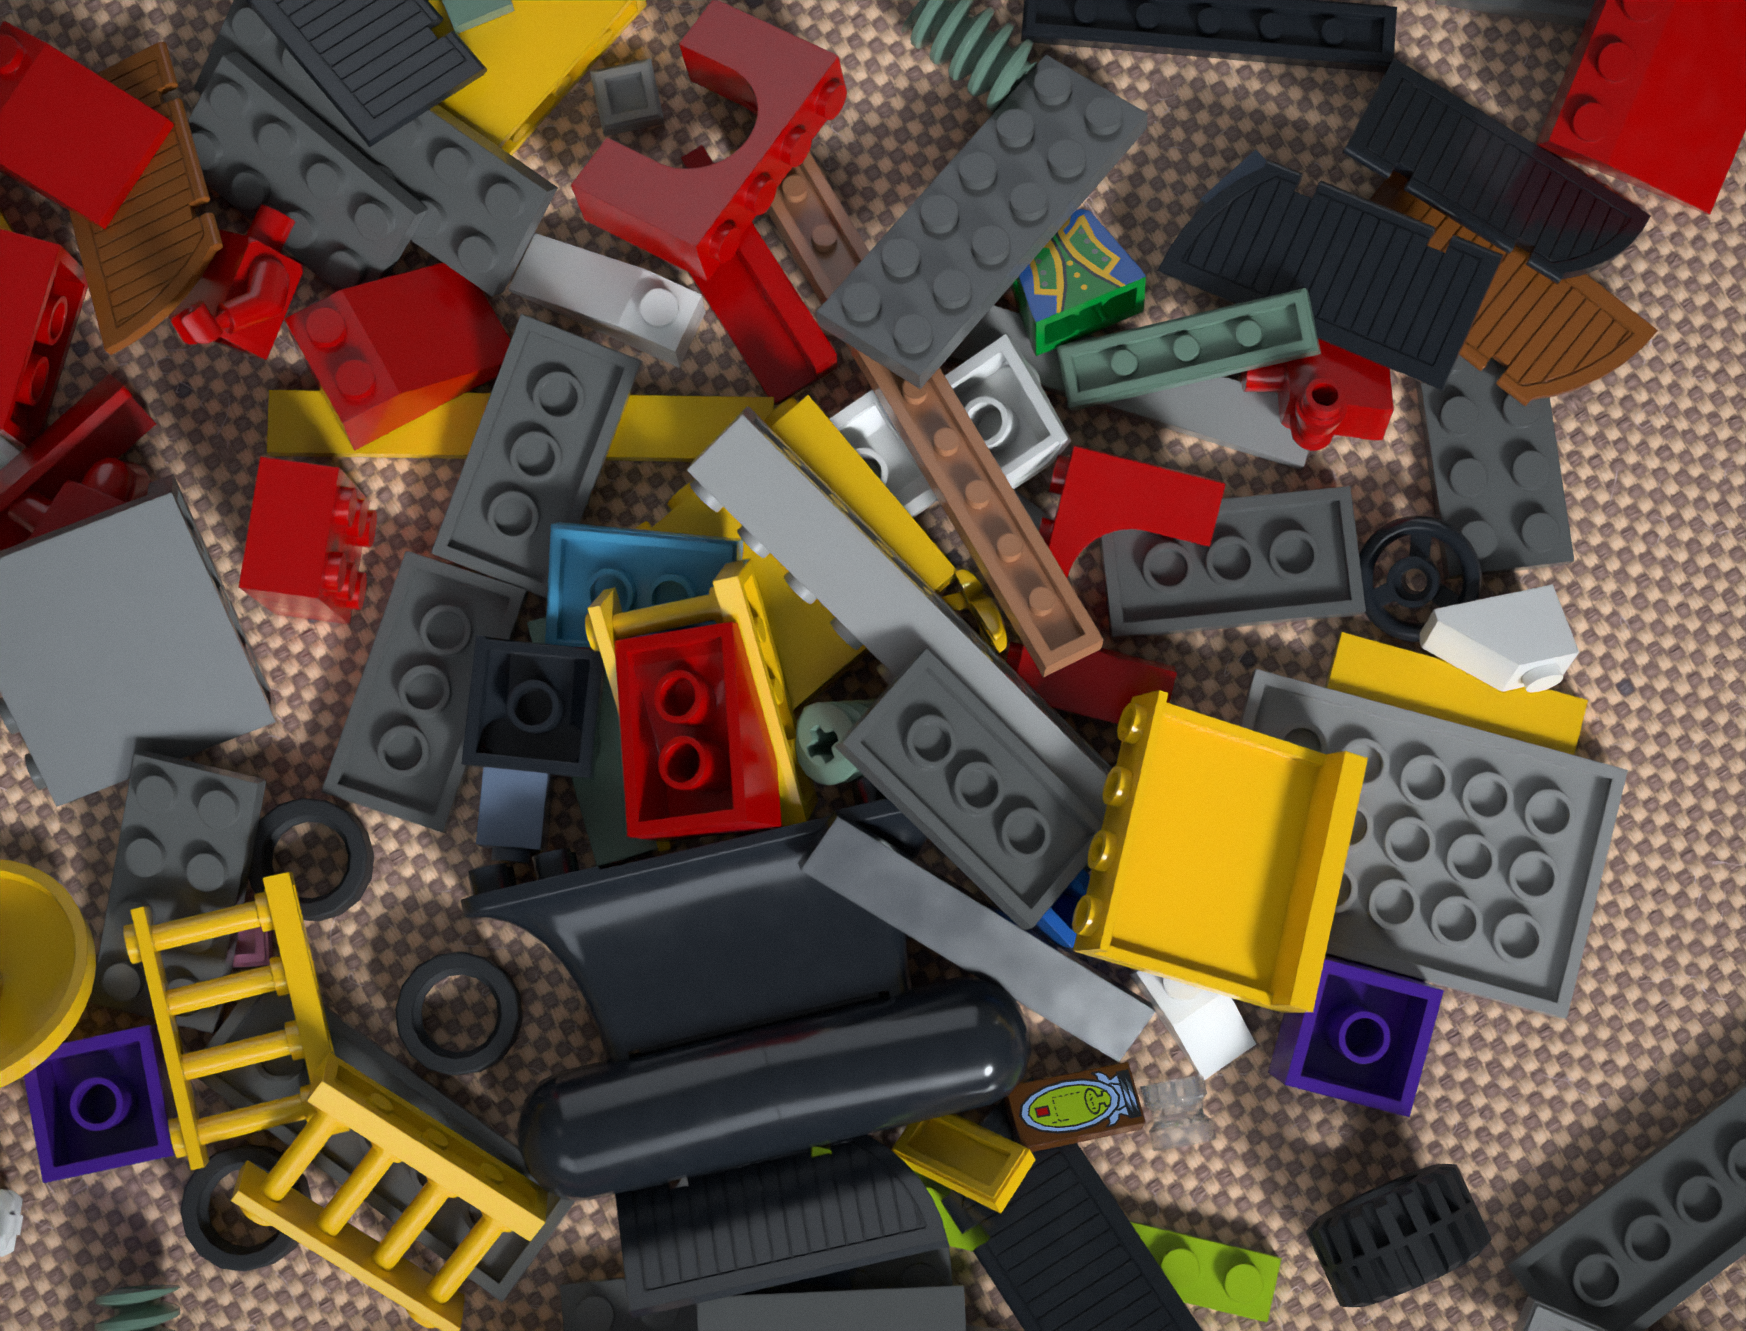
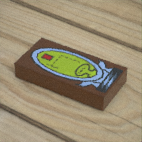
[1003,1062,1146,1152]

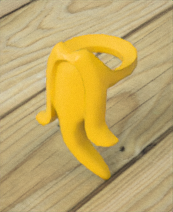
[941,569,1007,653]

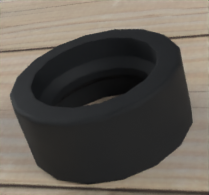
[249,798,374,922]
[395,951,523,1075]
[180,1144,312,1272]

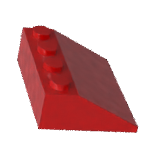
[1536,0,1746,215]

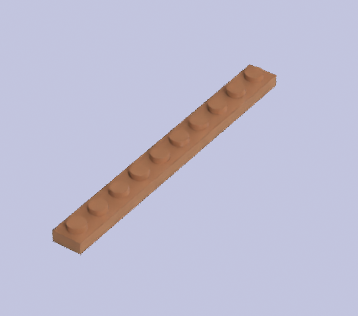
[767,152,1104,677]

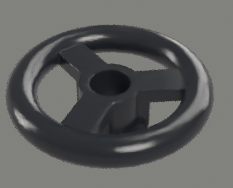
[1359,516,1482,642]

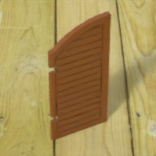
[69,42,223,355]
[1369,170,1659,407]

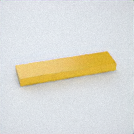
[1325,632,1588,755]

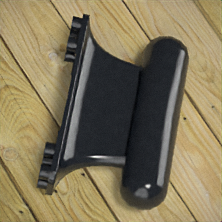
[460,777,1031,1201]

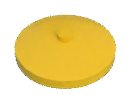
[0,859,96,1088]

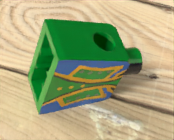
[1011,209,1146,356]

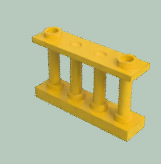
[585,558,818,851]
[123,872,350,1171]
[231,1052,548,1331]

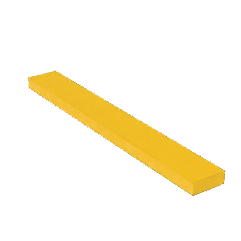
[267,390,774,462]

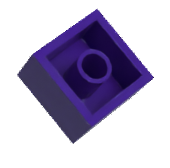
[1268,955,1444,1117]
[24,1025,178,1183]

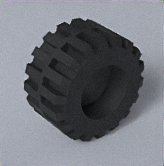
[1306,1164,1492,1307]

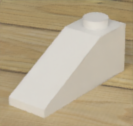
[508,233,706,368]

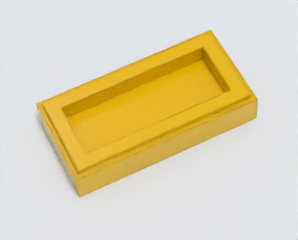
[891,1113,1036,1214]

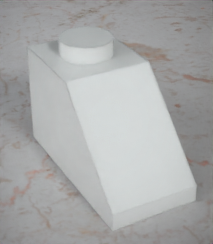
[1419,584,1579,692]
[1129,970,1256,1081]

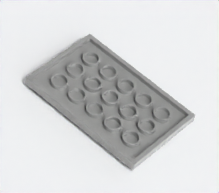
[1239,669,1628,1019]

